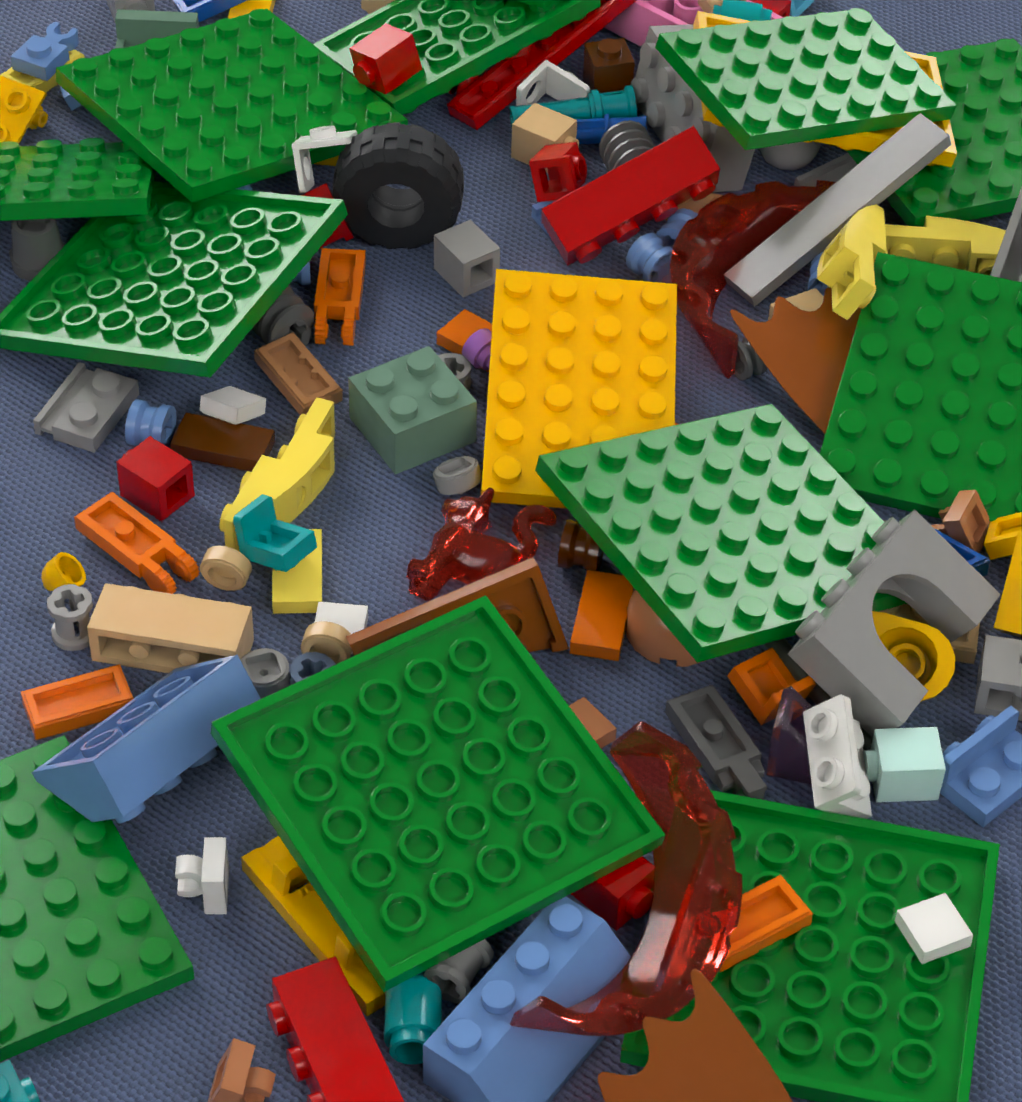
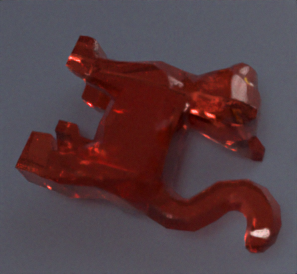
[406,487,557,602]

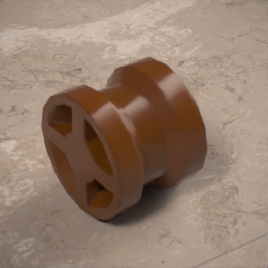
[558,519,604,572]

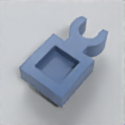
[11,22,79,81]

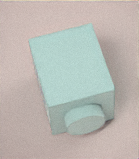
[863,727,946,802]

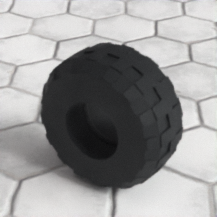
[332,122,464,250]

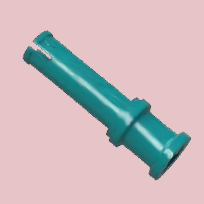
[509,85,637,128]

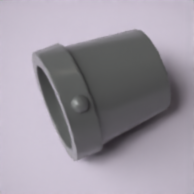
[9,219,65,281]

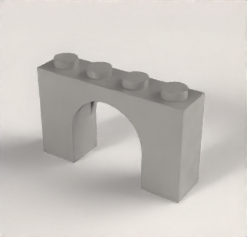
[788,510,1001,737]

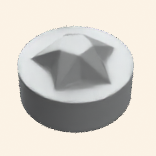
[433,456,482,495]
[241,648,290,699]

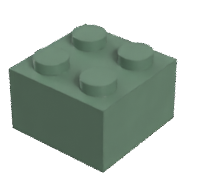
[348,346,477,475]

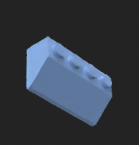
[32,654,261,823]
[423,897,640,1102]

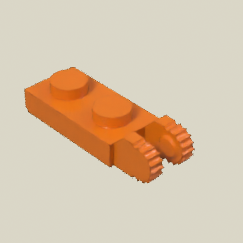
[314,248,366,346]
[74,492,200,594]

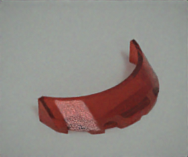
[669,180,835,379]
[510,721,742,1036]

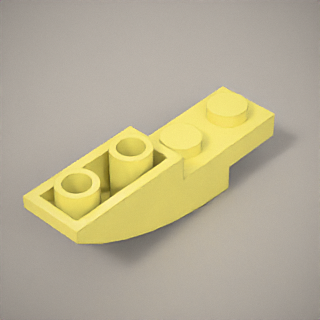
[817,204,888,320]
[885,216,1006,275]
[219,397,335,552]

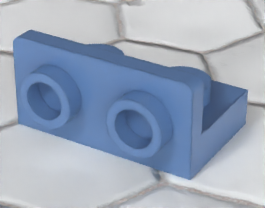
[940,706,1022,828]

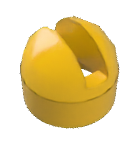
[41,552,86,591]

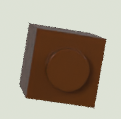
[583,38,635,93]

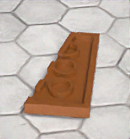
[346,558,569,656]

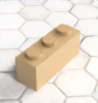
[87,583,254,673]

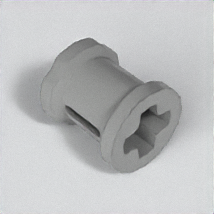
[47,584,93,651]
[424,939,494,1004]

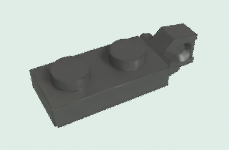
[665,685,767,800]

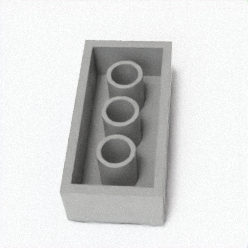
[631,24,755,192]

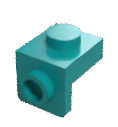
[233,494,317,572]

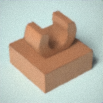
[931,490,990,553]
[208,1038,276,1102]

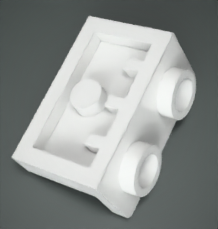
[803,694,872,819]

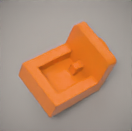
[727,647,816,725]

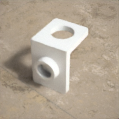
[516,60,590,106]
[292,126,357,193]

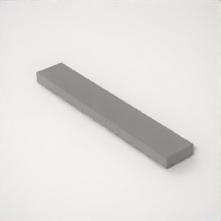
[724,113,952,307]

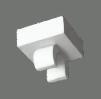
[175,837,229,914]

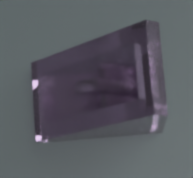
[766,686,812,785]

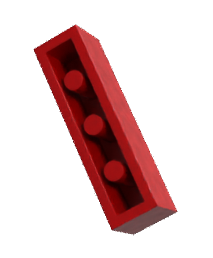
[541,125,720,266]
[266,956,404,1102]

